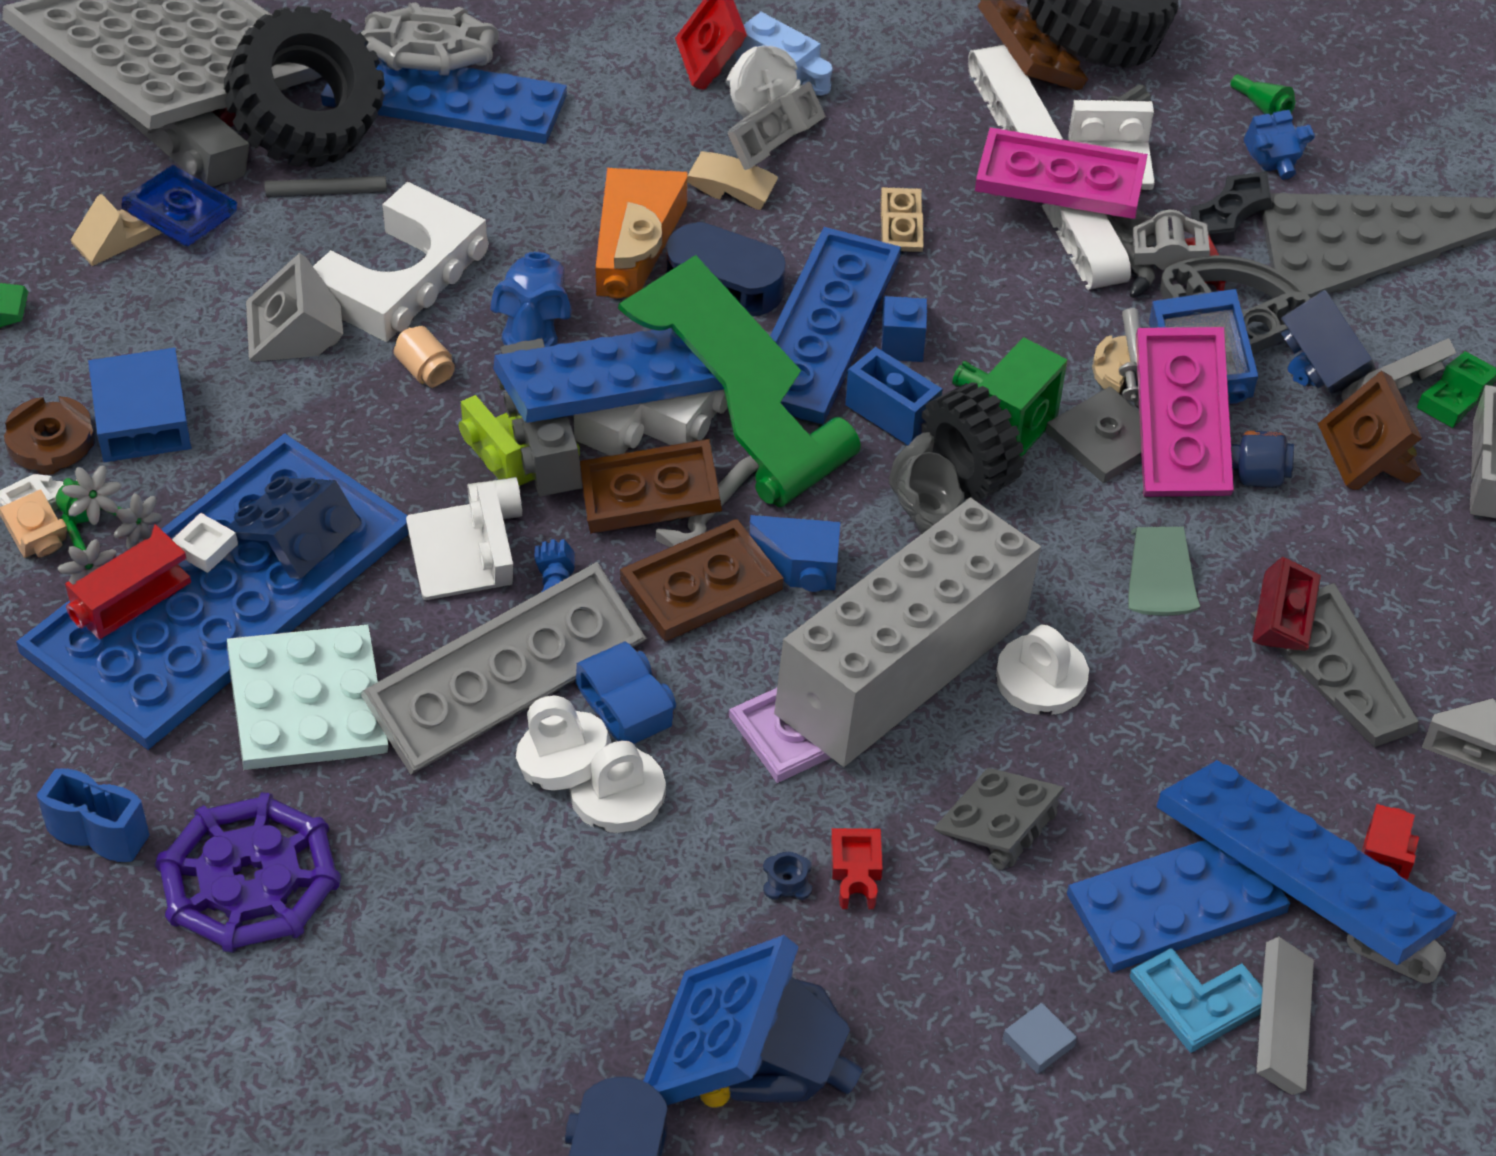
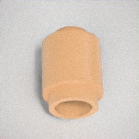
[394,326,455,388]

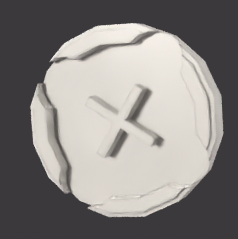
[725,45,800,118]
[996,625,1089,715]
[516,695,612,791]
[569,741,666,833]

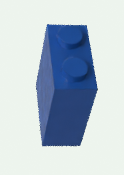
[88,348,192,462]

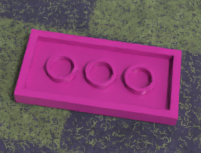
[975,127,1148,219]
[1136,327,1234,497]

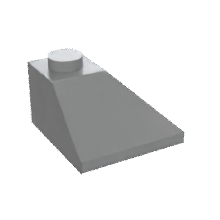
[246,253,343,362]

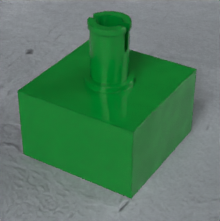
[952,337,1067,457]

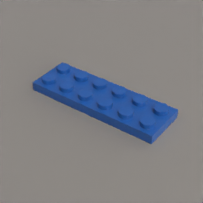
[321,58,567,144]
[770,227,901,425]
[493,328,724,423]
[1156,760,1457,966]

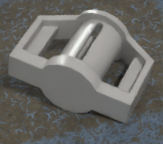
[1133,210,1210,270]

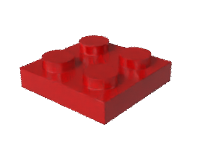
[675,0,747,89]

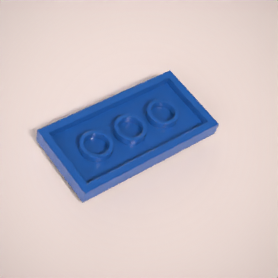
[1067,840,1290,973]

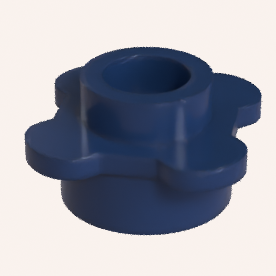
[763,852,812,900]

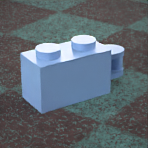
[736,12,832,96]

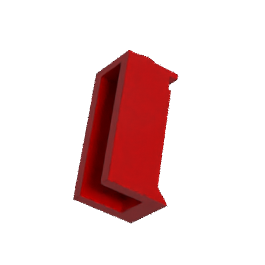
[65,524,191,640]

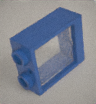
[1149,289,1258,404]

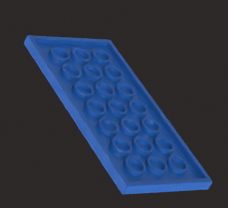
[16,433,409,750]

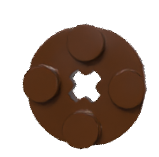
[4,396,95,475]

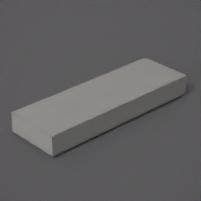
[1256,937,1314,1095]

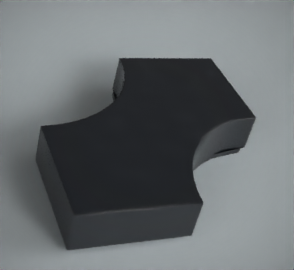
[1190,171,1272,244]

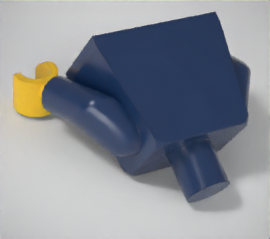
[699,977,863,1107]

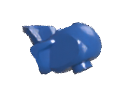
[490,252,572,347]

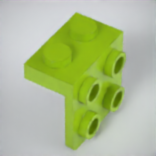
[459,395,580,486]

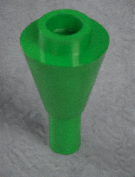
[1230,74,1295,116]

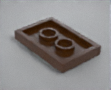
[977,0,1089,90]
[580,439,722,534]
[620,519,784,642]

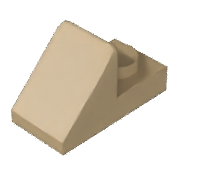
[71,194,164,266]

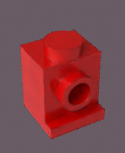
[1362,804,1419,881]

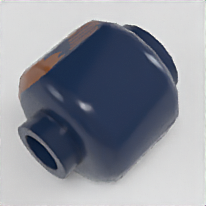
[1231,430,1294,488]

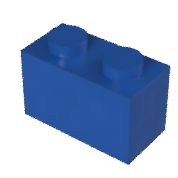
[845,347,943,445]

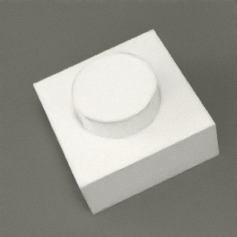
[172,513,238,573]

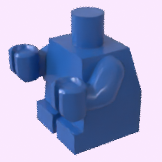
[1243,110,1315,180]

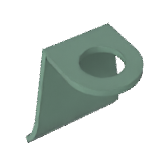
[1128,526,1200,616]

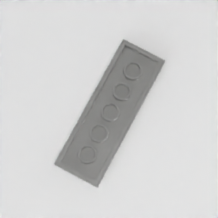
[361,562,646,775]

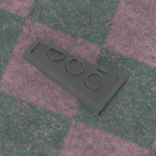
[1250,583,1419,748]

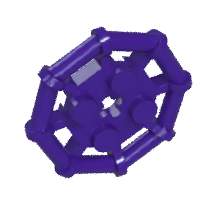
[155,792,341,953]

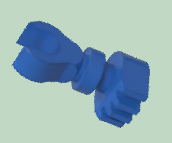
[535,539,575,592]

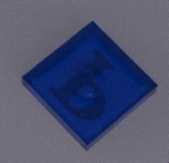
[121,165,238,247]

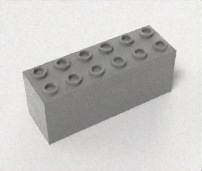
[774,498,1041,767]

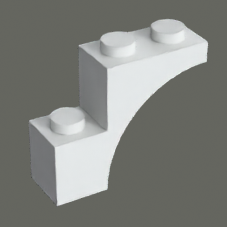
[574,389,728,456]

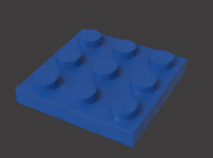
[643,935,799,1105]

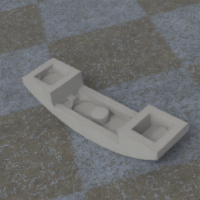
[728,81,826,170]

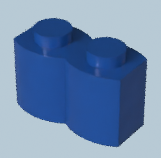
[576,641,676,744]
[37,768,150,862]

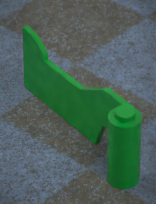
[618,255,861,507]

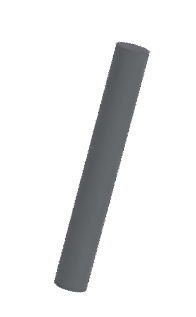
[265,176,387,197]

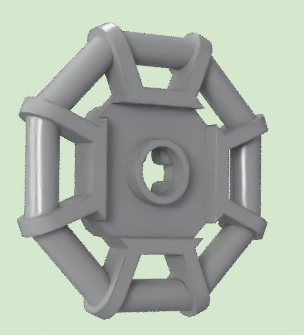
[361,3,499,76]

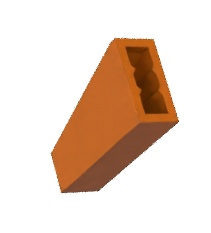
[595,168,688,299]

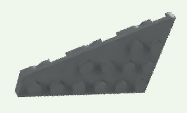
[1261,193,1496,311]

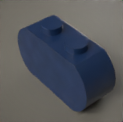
[666,222,785,316]
[565,1077,668,1156]

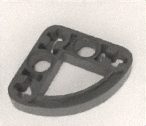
[1160,255,1311,364]

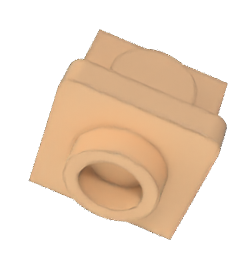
[0,489,67,558]

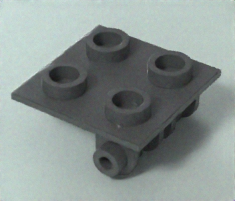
[933,768,1065,870]

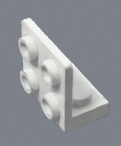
[1068,100,1154,190]
[406,481,513,600]

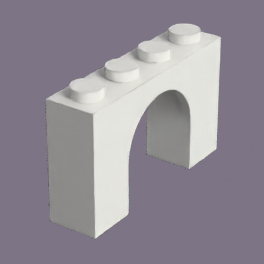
[313,182,488,342]

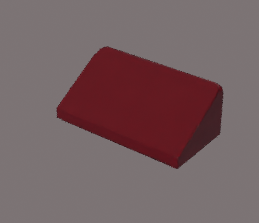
[1252,556,1321,651]

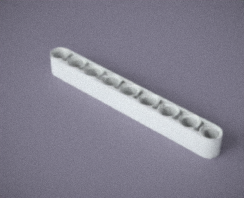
[968,45,1131,290]

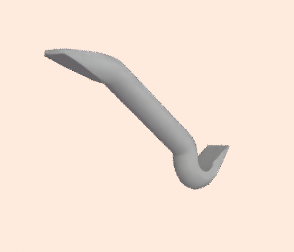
[656,456,759,547]

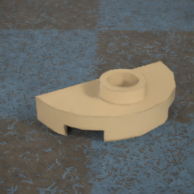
[614,202,662,268]
[1092,335,1130,394]

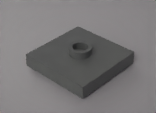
[1046,386,1142,483]

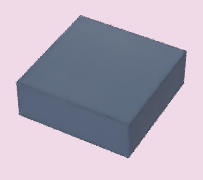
[1003,1003,1077,1074]

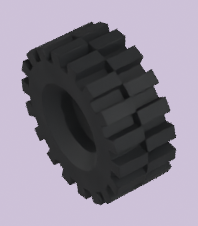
[921,382,1024,501]

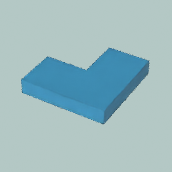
[1129,948,1263,1053]

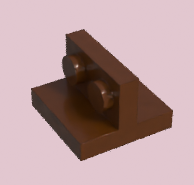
[1317,370,1422,490]

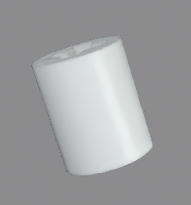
[467,477,522,519]

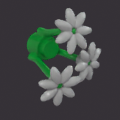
[56,465,162,585]

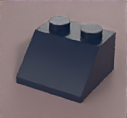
[1281,290,1376,394]

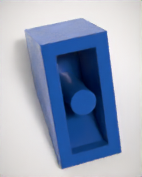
[881,296,927,362]
[749,515,840,592]

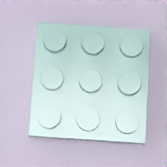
[227,625,388,770]

